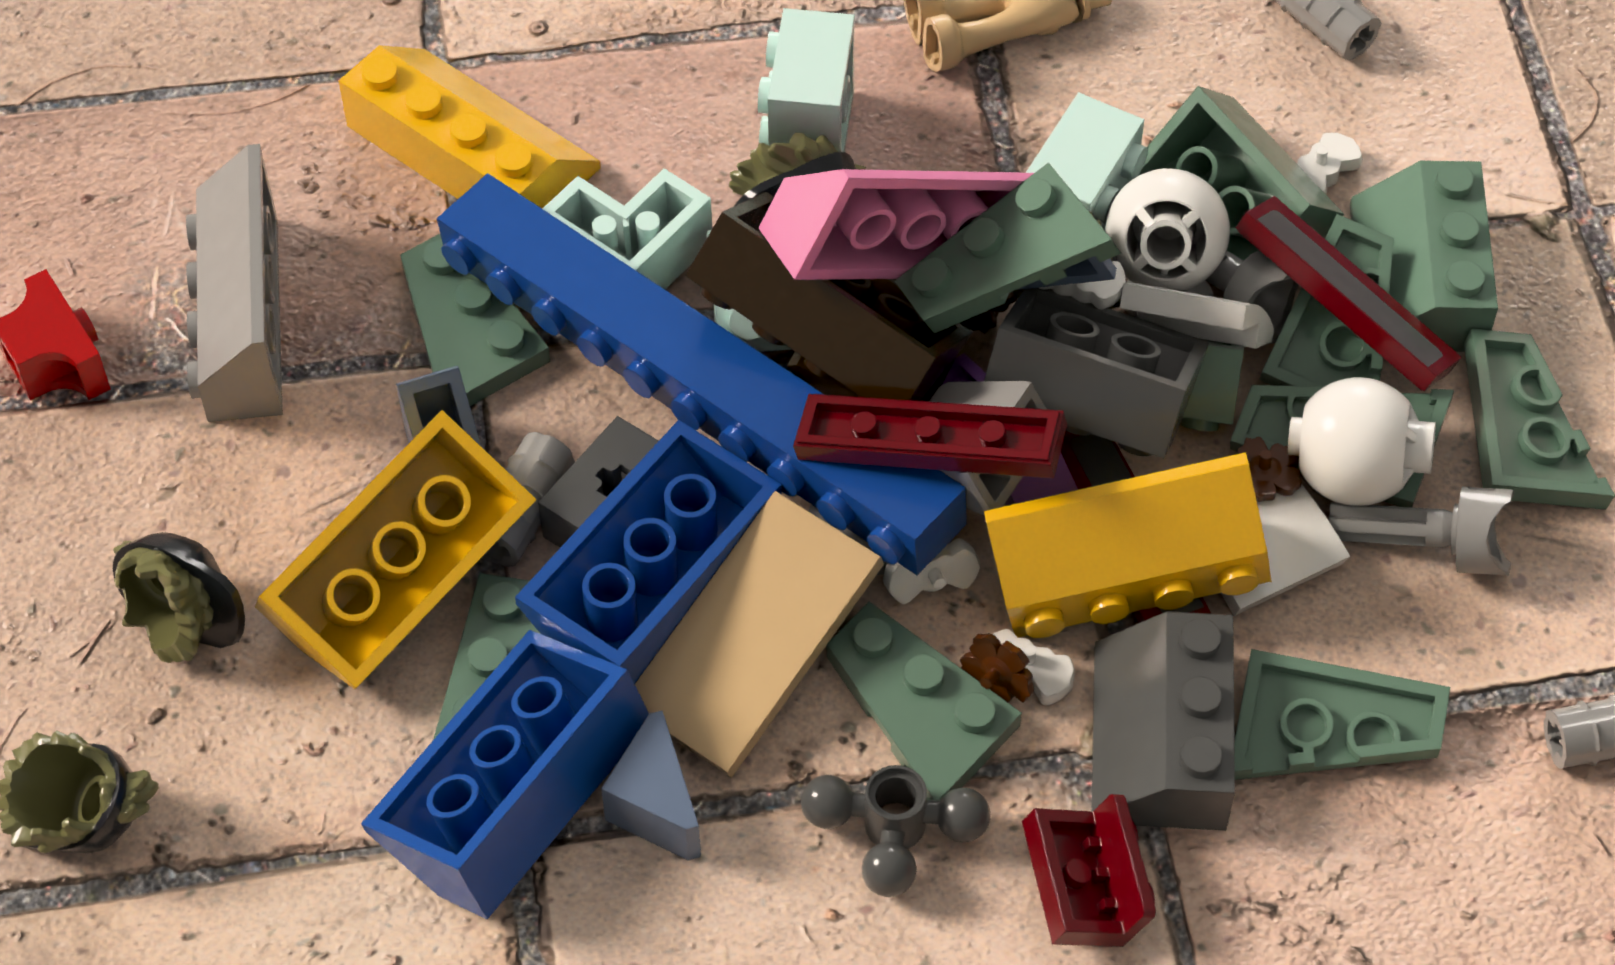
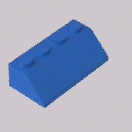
[515,420,782,684]
[361,630,649,919]

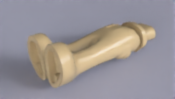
[903,0,1112,72]

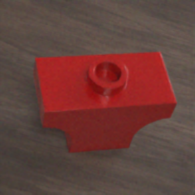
[0,269,111,401]

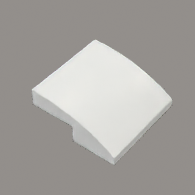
[1120,282,1274,349]
[1221,484,1350,616]

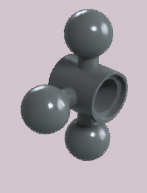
[801,765,991,897]

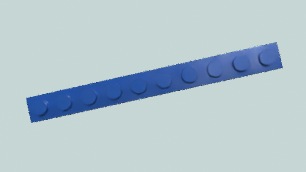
[437,173,967,576]

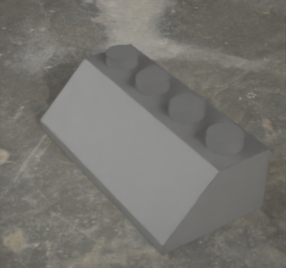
[186,144,283,422]

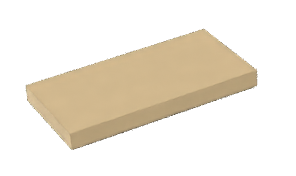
[635,491,884,778]

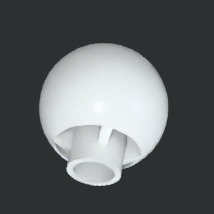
[1105,168,1230,291]
[1288,377,1436,506]

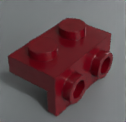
[1022,794,1156,947]

